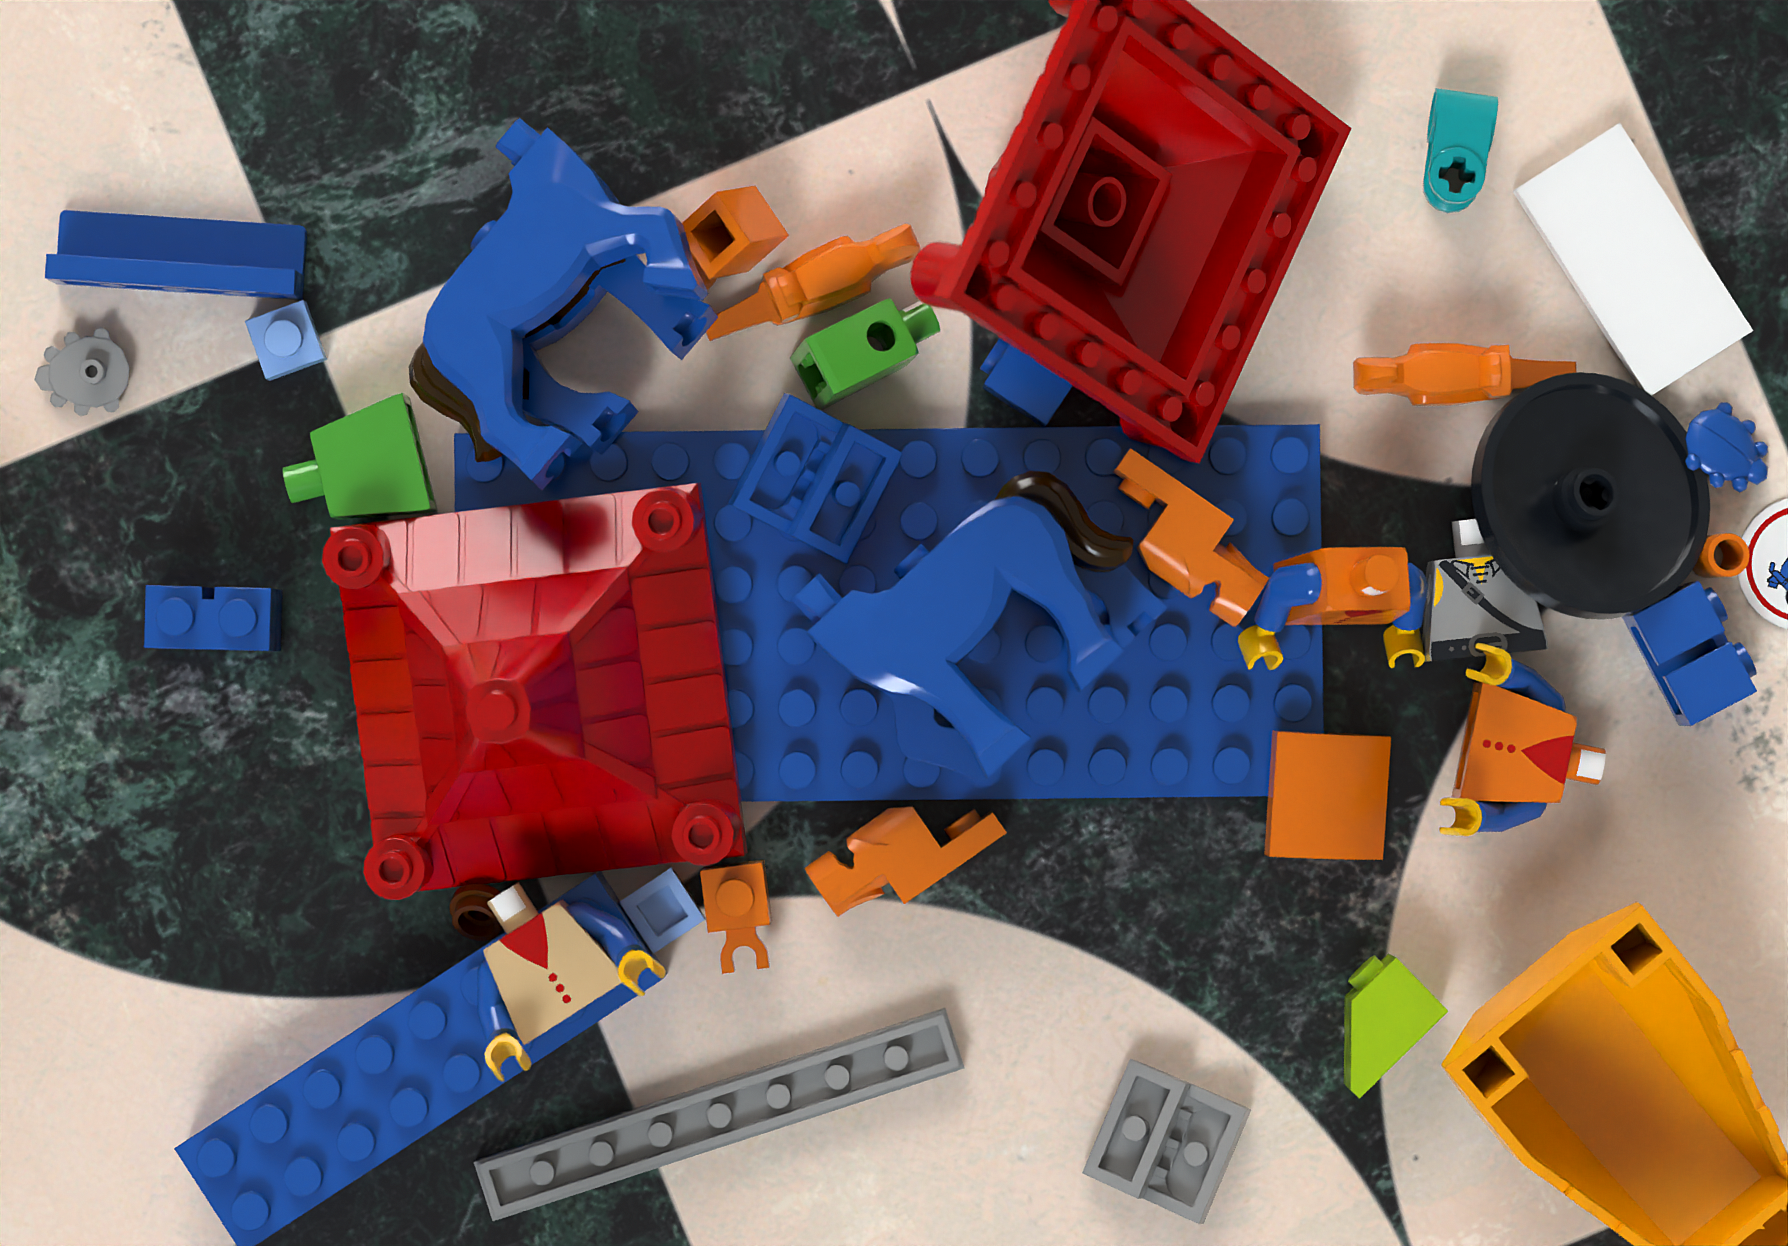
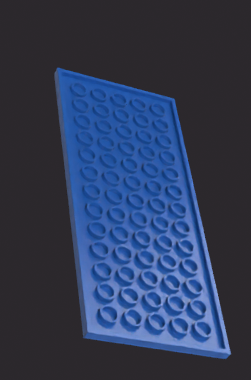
[454,424,1324,802]

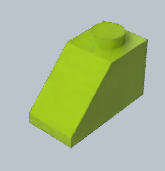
[1344,953,1448,1099]

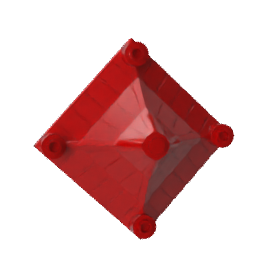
[910,0,1352,464]
[322,482,748,900]

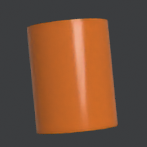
[1692,533,1749,578]

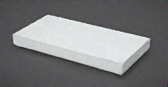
[1513,123,1753,396]

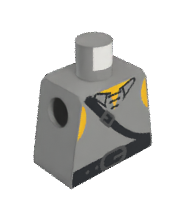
[1422,519,1548,662]

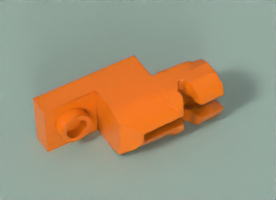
[1113,448,1269,627]
[804,805,1007,917]

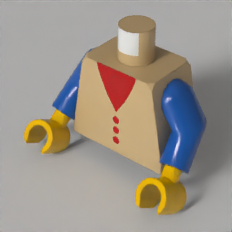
[477,882,666,1081]

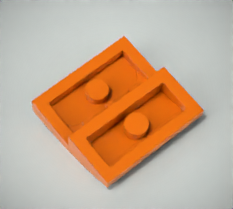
[1264,730,1391,860]

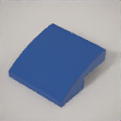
[728,393,903,563]

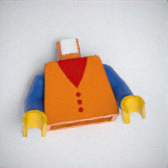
[1238,547,1428,670]
[1439,643,1606,836]

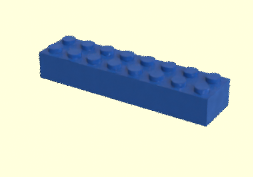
[174,871,668,1246]

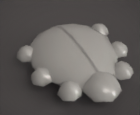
[34,327,130,416]

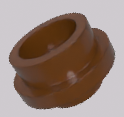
[450,884,503,941]

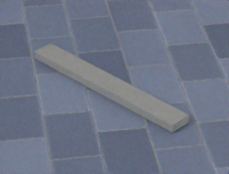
[474,1008,964,1221]

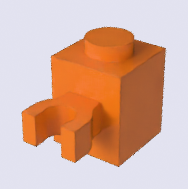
[682,186,789,290]
[700,860,772,974]

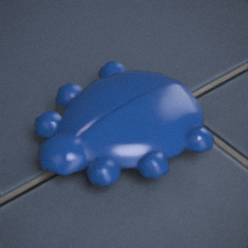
[1685,402,1768,493]

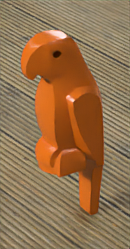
[706,223,921,341]
[1353,343,1577,406]

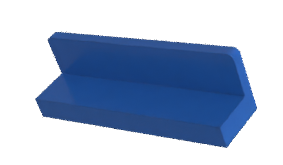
[45,210,307,300]

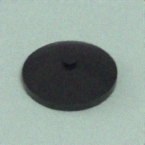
[1471,372,1710,620]

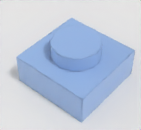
[245,300,327,381]
[619,867,706,954]

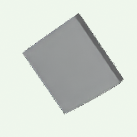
[1082,1059,1251,1224]

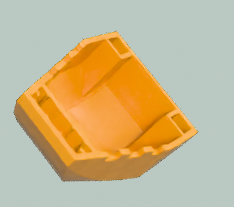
[1441,902,1788,1246]

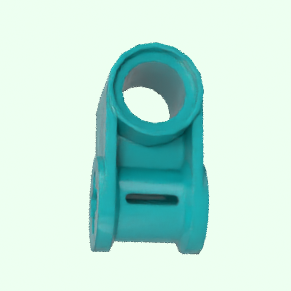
[1423,88,1498,213]

